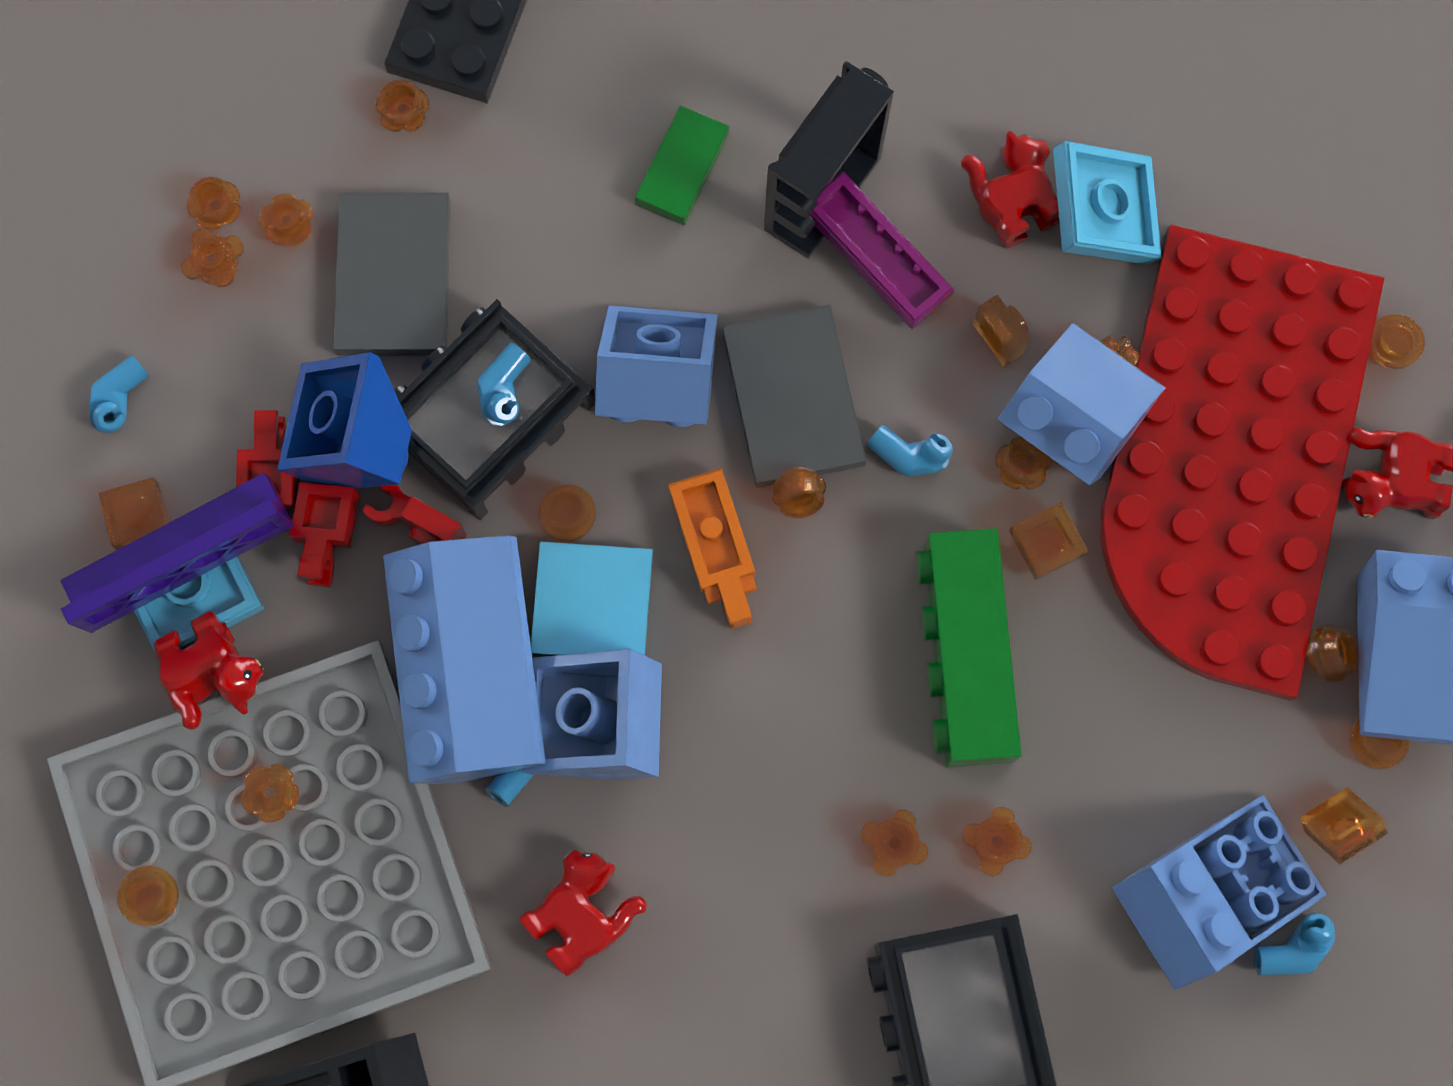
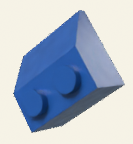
[277,352,412,488]

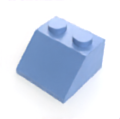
[595,305,718,427]
[997,323,1166,485]
[523,649,662,780]

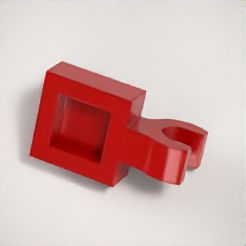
[236,410,297,508]
[289,482,360,587]
[362,485,467,545]

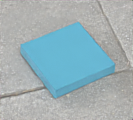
[1053,141,1162,265]
[531,542,653,657]
[134,556,265,654]

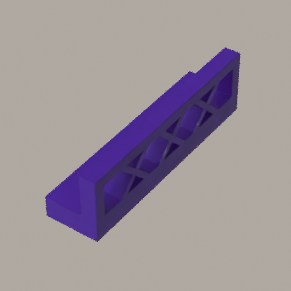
[60,473,294,633]

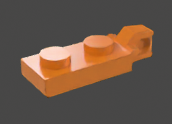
[668,468,757,630]

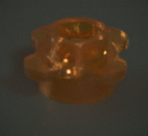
[181,228,244,287]
[962,807,1032,876]
[861,810,928,877]

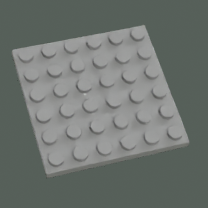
[47,640,492,1086]

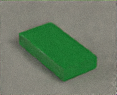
[635,105,729,226]

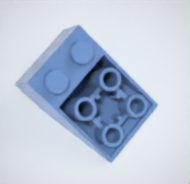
[1111,795,1327,990]

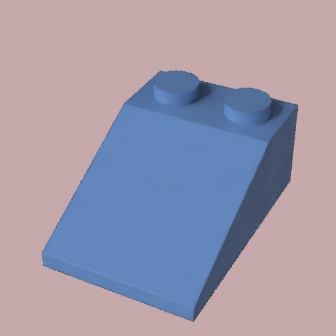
[1356,550,1453,745]

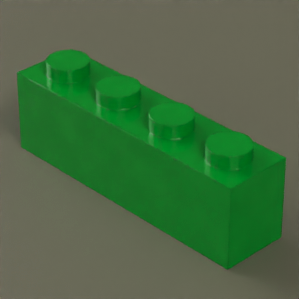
[916,528,1022,768]

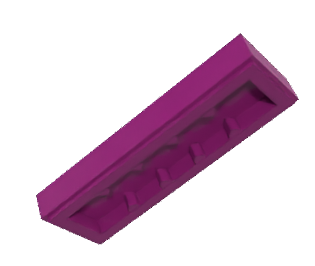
[810,171,955,330]

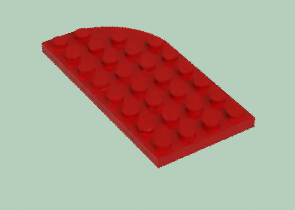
[1100,224,1385,701]

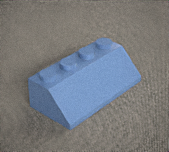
[383,535,546,785]

